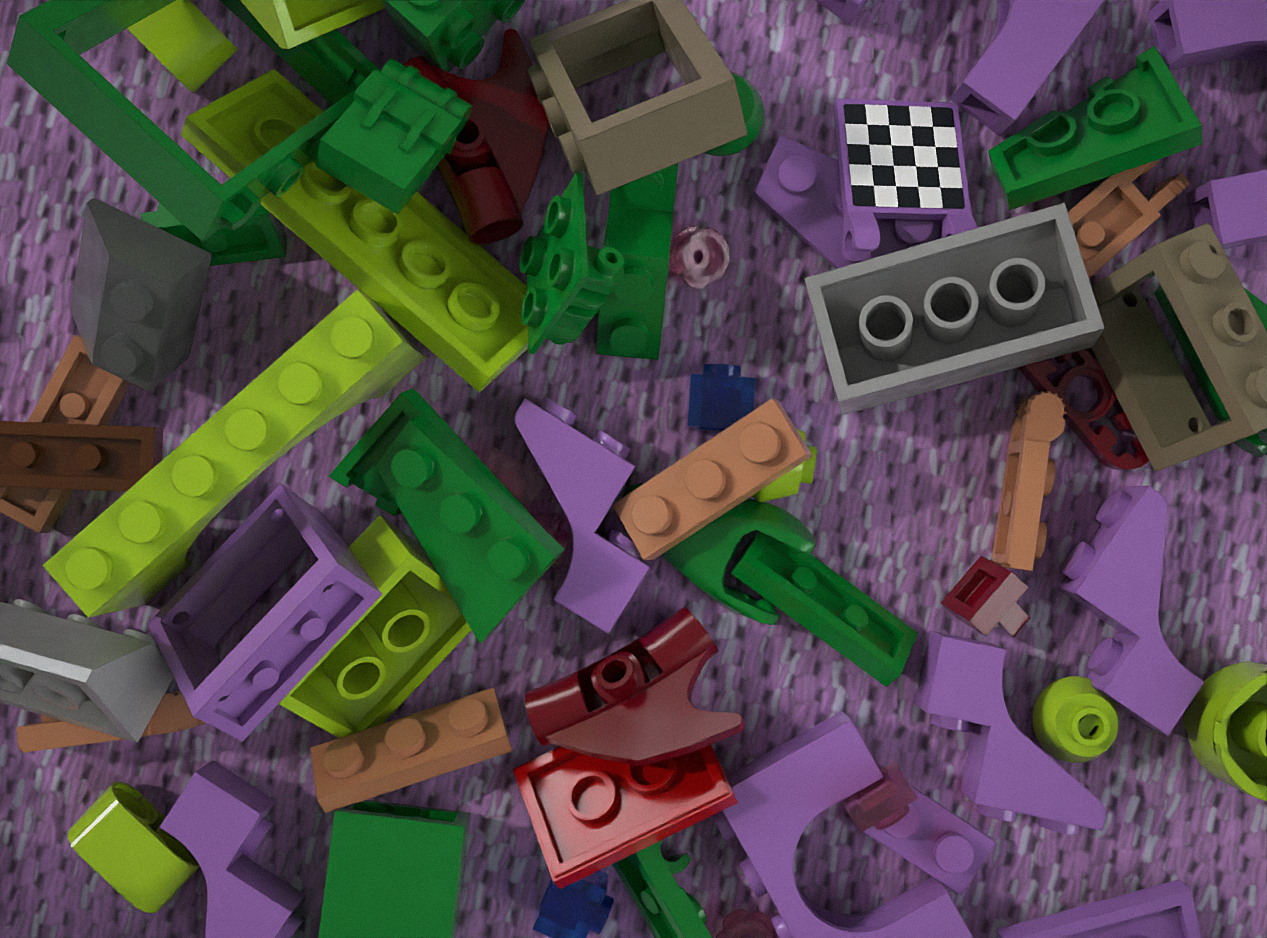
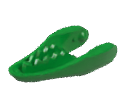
[622,483,816,625]

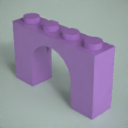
[815,0,1104,136]
[1148,0,1267,250]
[712,711,973,938]

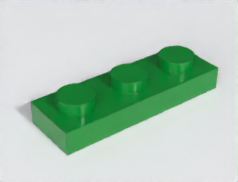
[731,531,918,687]

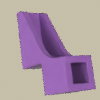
[515,396,650,634]
[1057,486,1205,736]
[914,630,1106,835]
[160,760,305,938]

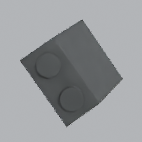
[70,198,212,392]

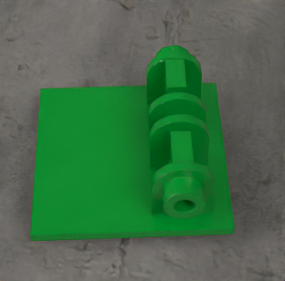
[519,172,624,354]

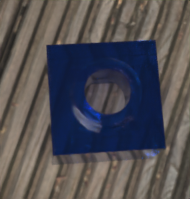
[685,364,756,431]
[533,870,614,938]

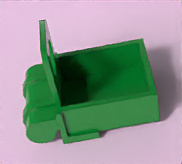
[316,58,473,215]

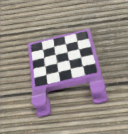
[833,98,978,263]

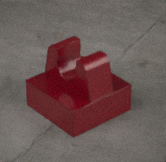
[941,556,1030,637]

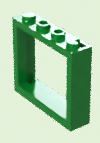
[6,0,381,242]

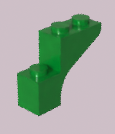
[596,109,678,360]

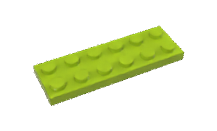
[181,69,528,393]

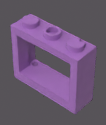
[147,484,382,742]

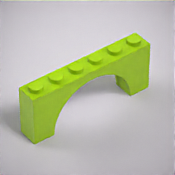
[42,289,427,618]

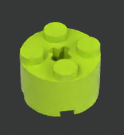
[1183,661,1267,801]

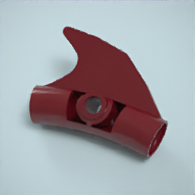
[403,28,549,245]
[525,607,745,766]

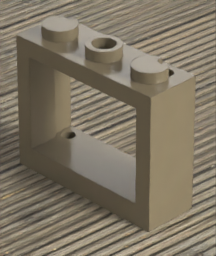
[526,0,747,195]
[1091,222,1267,472]

